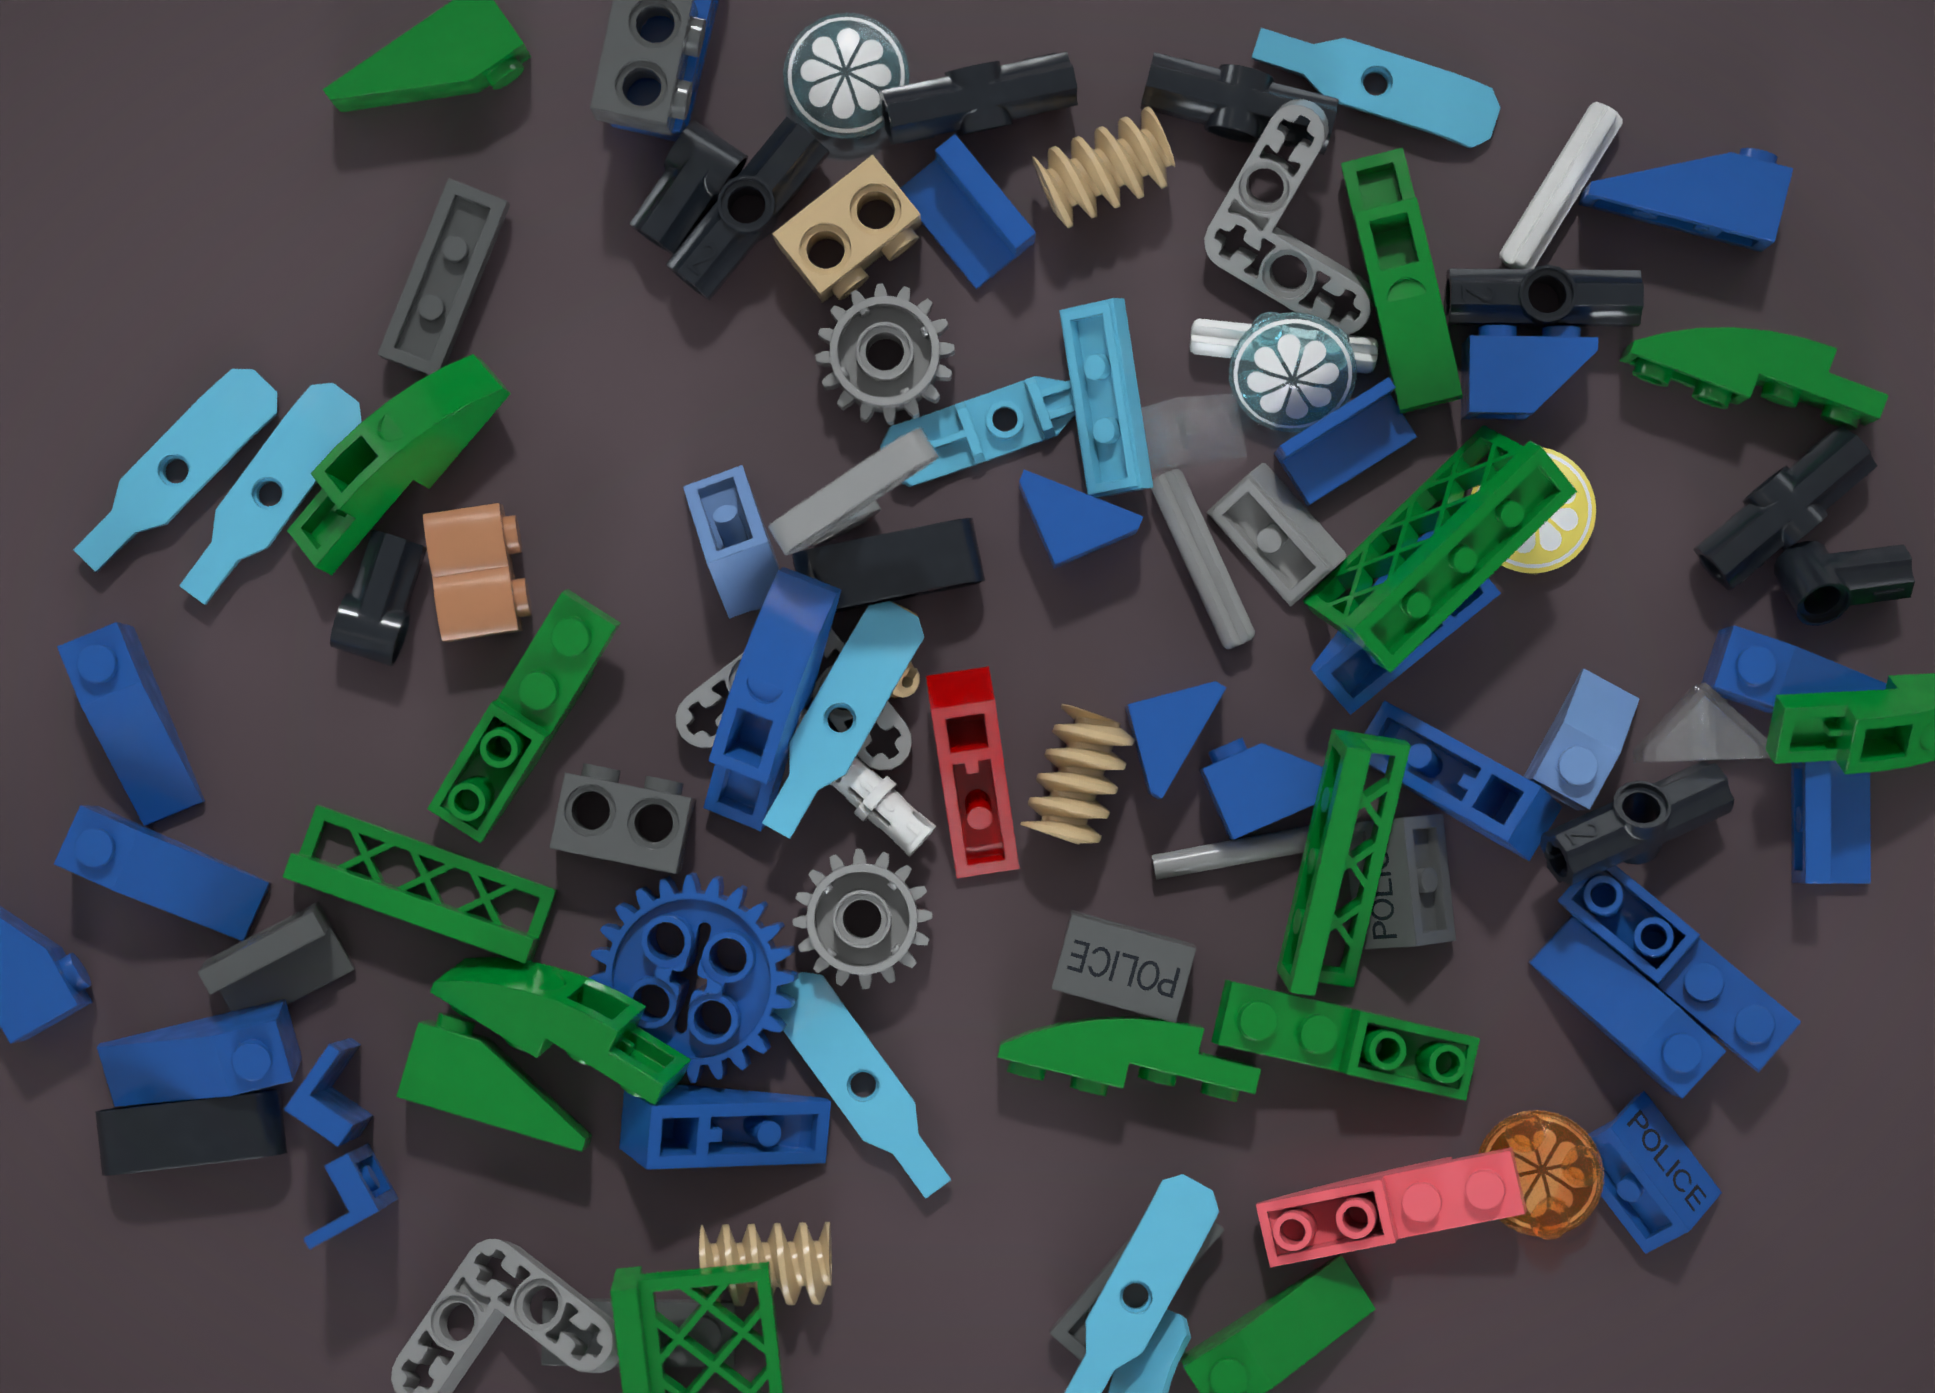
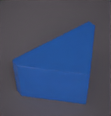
[1018,470,1143,569]
[1125,681,1227,800]

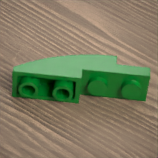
[1341,148,1463,414]
[1619,327,1889,430]
[287,354,511,575]
[427,589,621,843]
[1765,673,1935,774]
[430,957,691,1105]
[1211,979,1480,1101]
[997,1016,1261,1102]

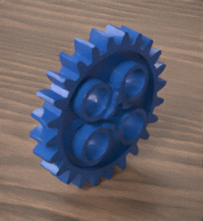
[588,873,799,1083]

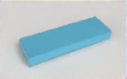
[1059,298,1154,498]

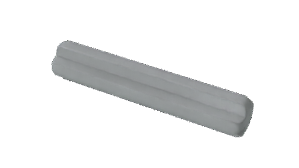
[1151,469,1255,649]

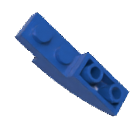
[703,567,842,831]
[1558,865,1801,1073]

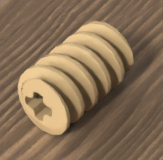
[1032,107,1175,228]
[1020,704,1135,845]
[699,1222,832,1307]

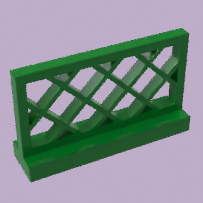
[1302,425,1577,673]
[610,1262,785,1393]

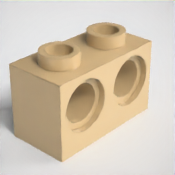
[772,155,921,303]

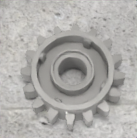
[815,284,955,425]
[792,849,933,989]

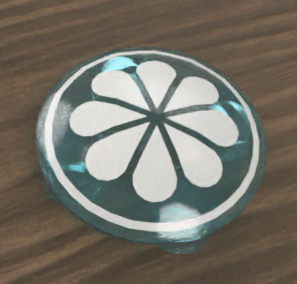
[783,13,909,140]
[1229,312,1357,432]

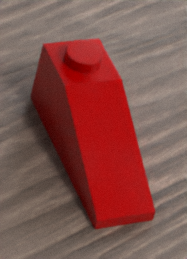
[926,666,1020,878]

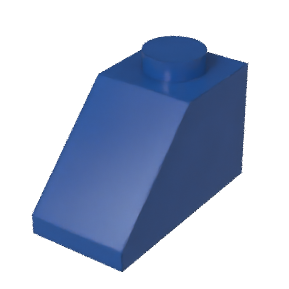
[1199,737,1323,840]

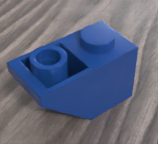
[1461,325,1598,420]

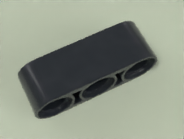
[792,518,985,613]
[95,1089,287,1176]

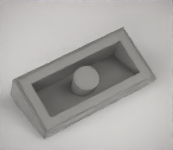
[1207,463,1346,607]

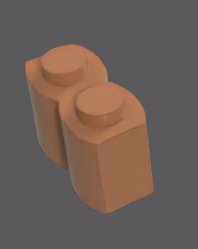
[423,503,532,642]

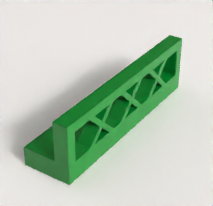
[1276,729,1411,996]
[282,805,558,964]

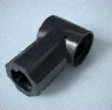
[629,120,748,255]
[330,530,427,666]
[1774,541,1915,626]

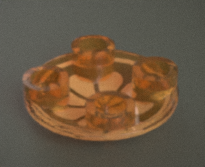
[1478,1110,1604,1240]

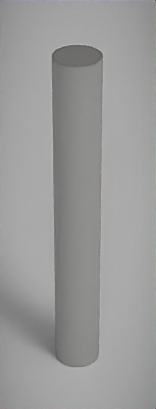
[1151,825,1310,880]

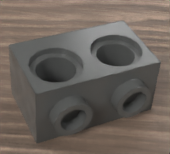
[590,0,706,136]
[549,763,696,874]

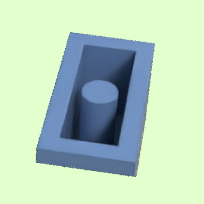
[683,465,780,619]
[1523,668,1640,810]

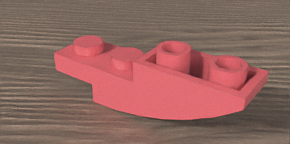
[1256,1147,1527,1268]

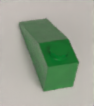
[322,0,531,112]
[396,1012,592,1152]
[1180,1254,1376,1393]

